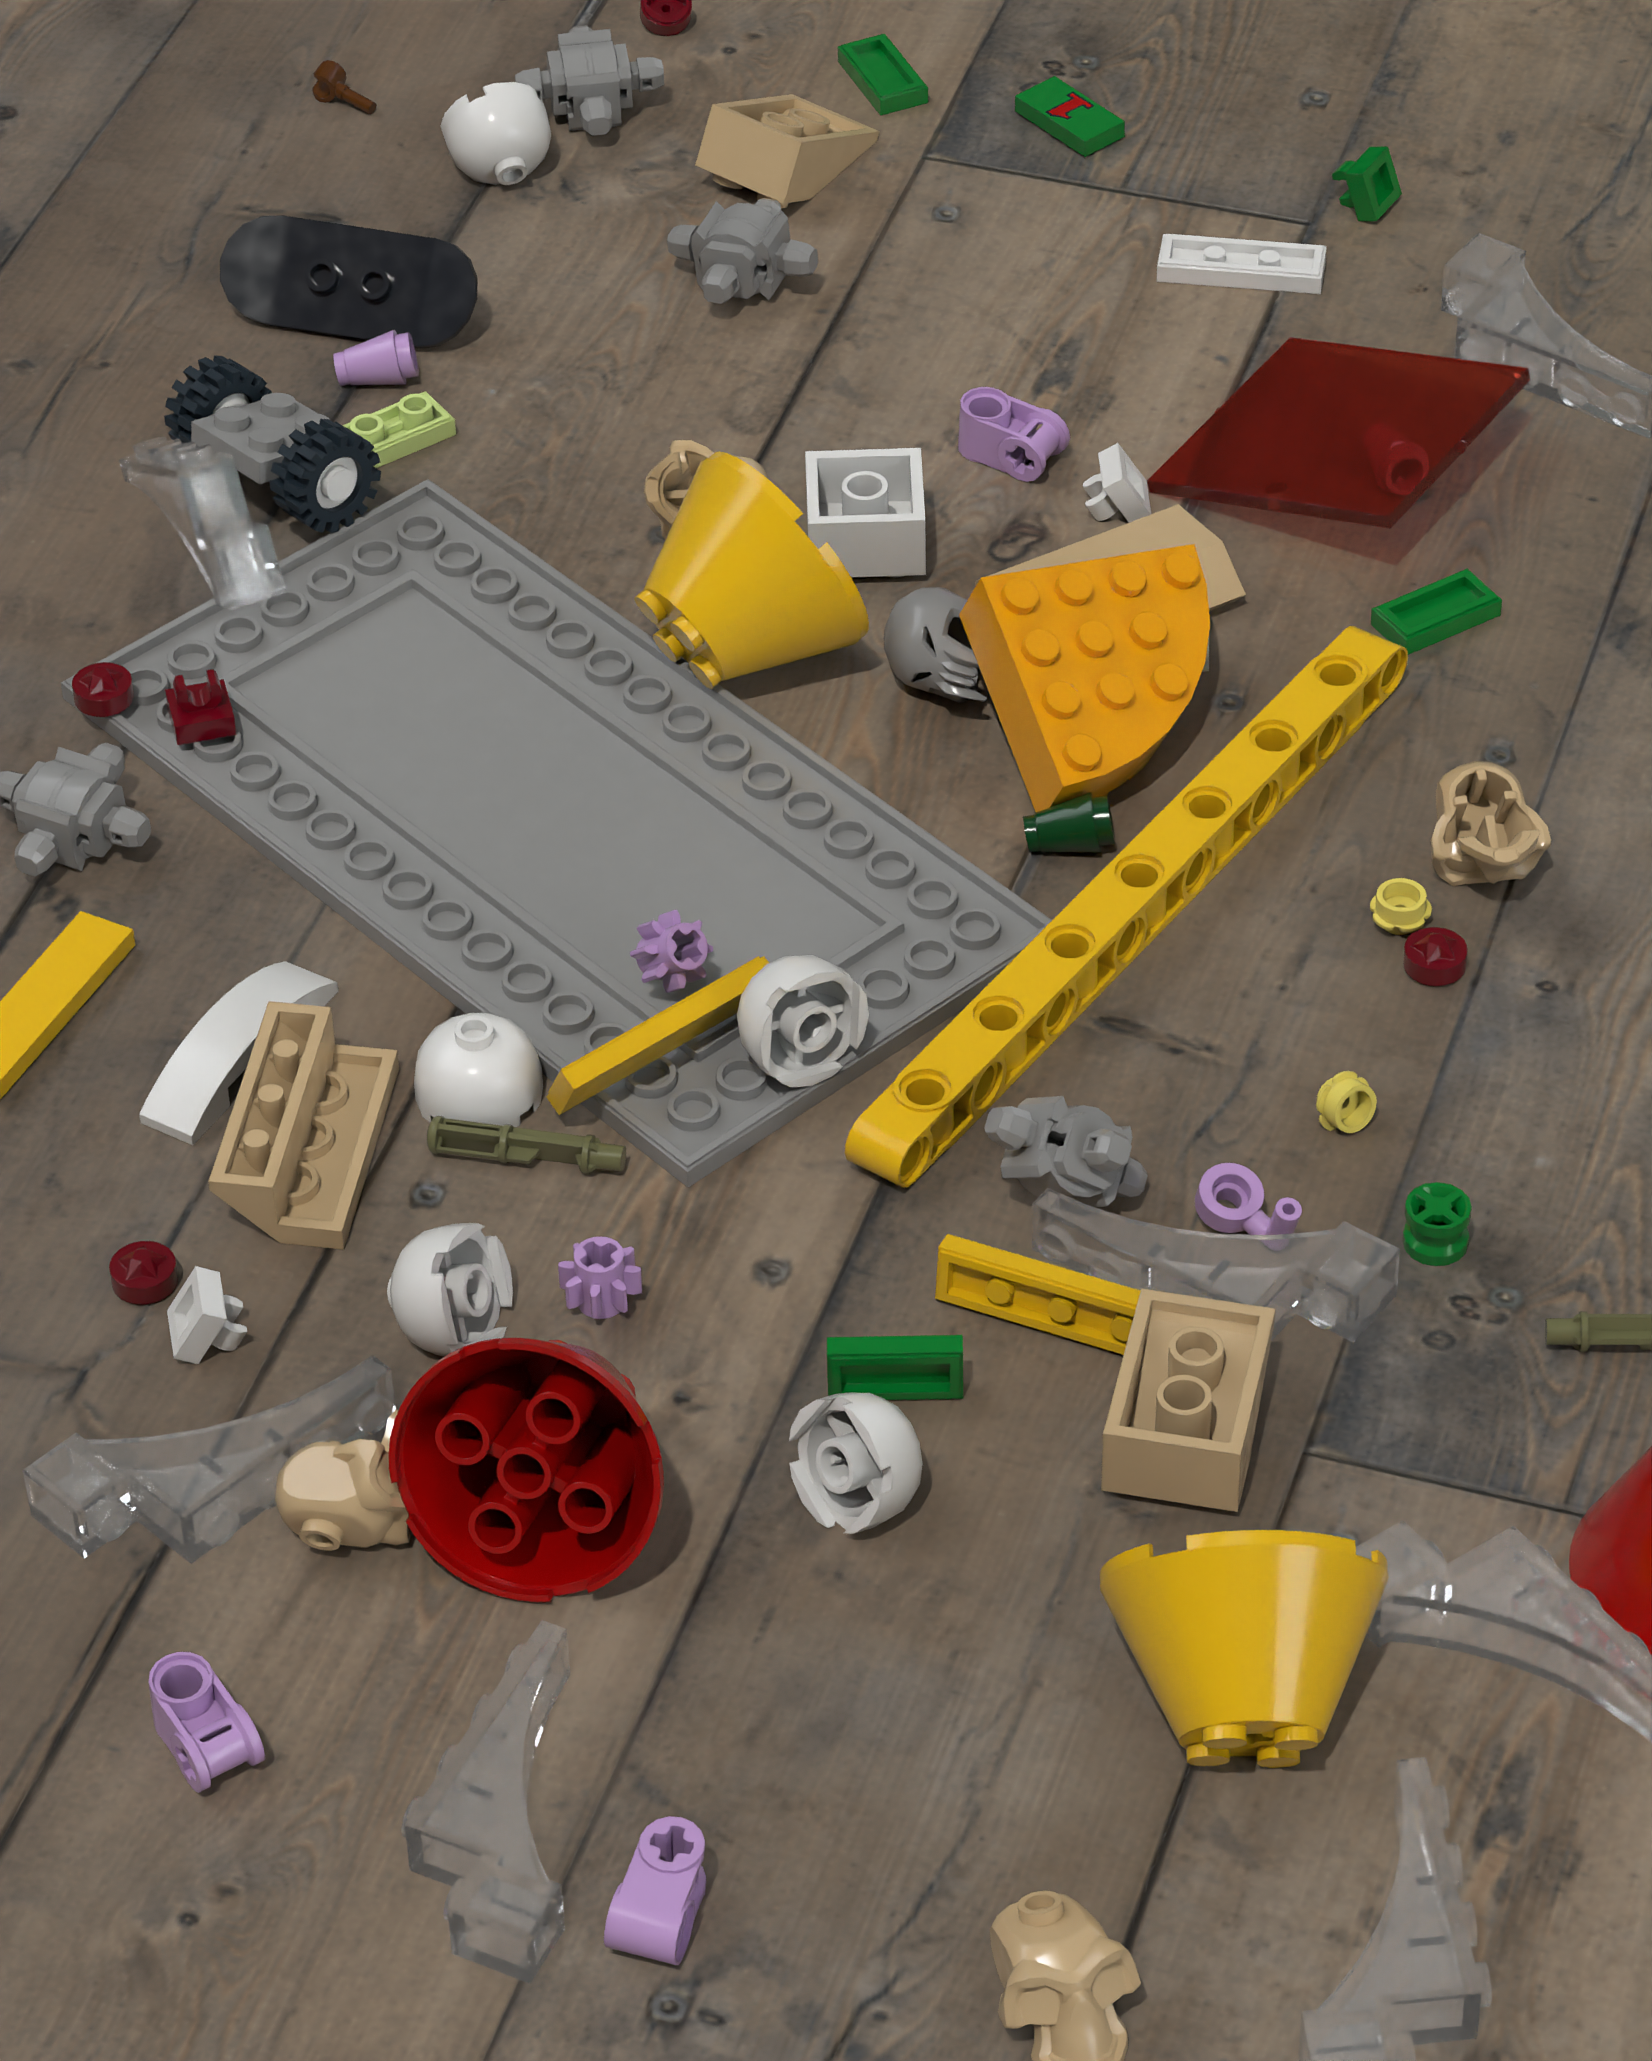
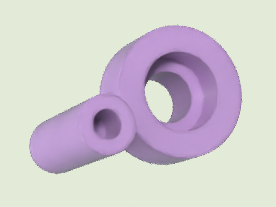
[1195,1163,1302,1255]

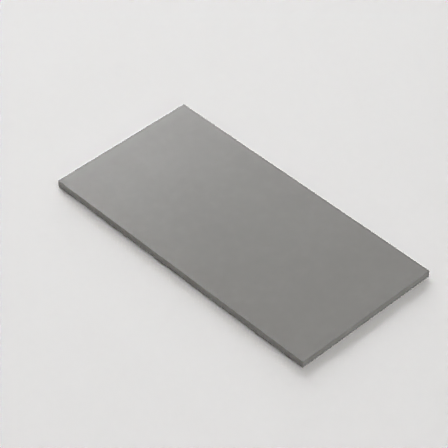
[61,479,1052,1187]

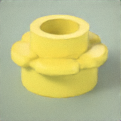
[1370,878,1432,935]
[1316,1071,1377,1133]

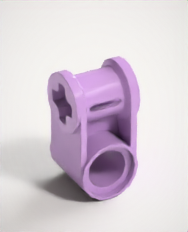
[958,387,1070,482]
[149,1652,265,1793]
[604,1816,706,1965]

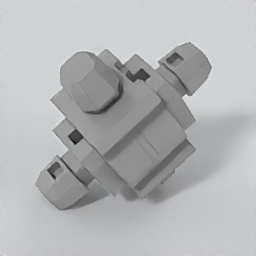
[515,25,664,136]
[667,198,818,304]
[0,742,151,877]
[984,1096,1148,1207]

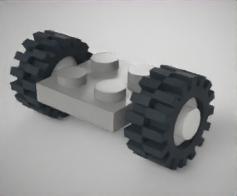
[164,355,381,533]

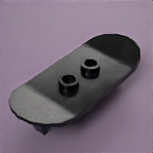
[220,215,478,349]

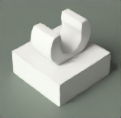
[1083,443,1151,522]
[167,1266,247,1364]

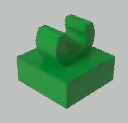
[1332,146,1402,221]

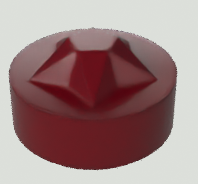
[640,0,692,36]
[72,662,134,717]
[1403,927,1468,986]
[109,1241,178,1305]

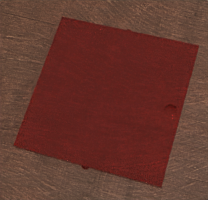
[1147,337,1531,529]

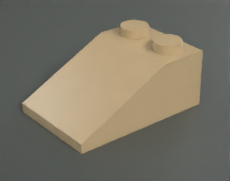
[695,94,880,208]
[1101,1288,1276,1512]

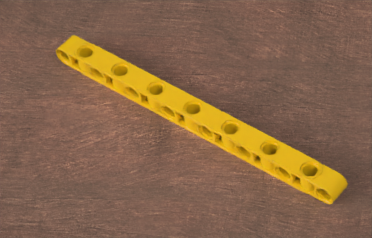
[845,626,1408,1188]

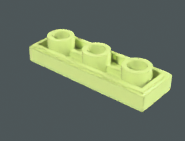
[343,391,456,468]

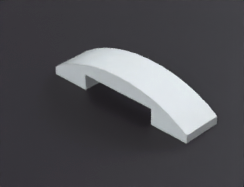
[139,961,338,1145]

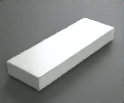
[1157,234,1326,294]

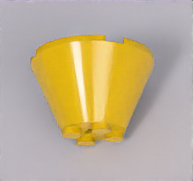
[634,451,869,689]
[1100,1530,1389,1768]

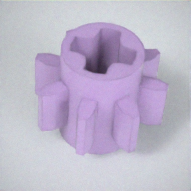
[630,910,713,993]
[558,1237,642,1319]

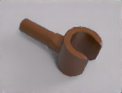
[312,60,377,115]

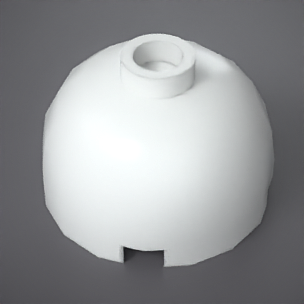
[441,82,551,185]
[737,955,869,1087]
[414,1013,543,1127]
[387,1223,513,1356]
[789,1392,923,1534]

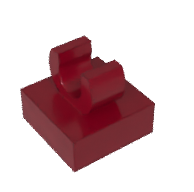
[165,669,236,745]

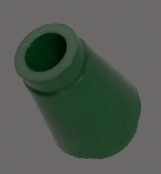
[1023,792,1116,853]

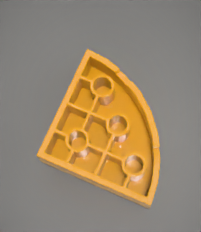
[959,544,1210,812]

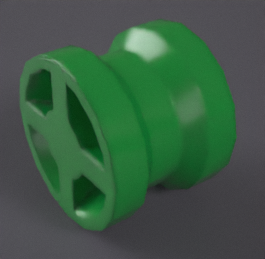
[1402,1182,1472,1266]

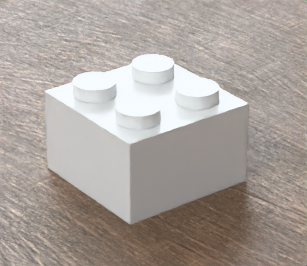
[805,448,926,578]

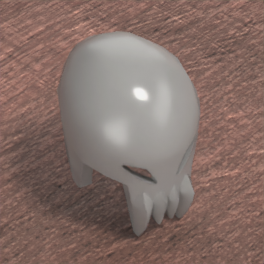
[884,587,987,703]

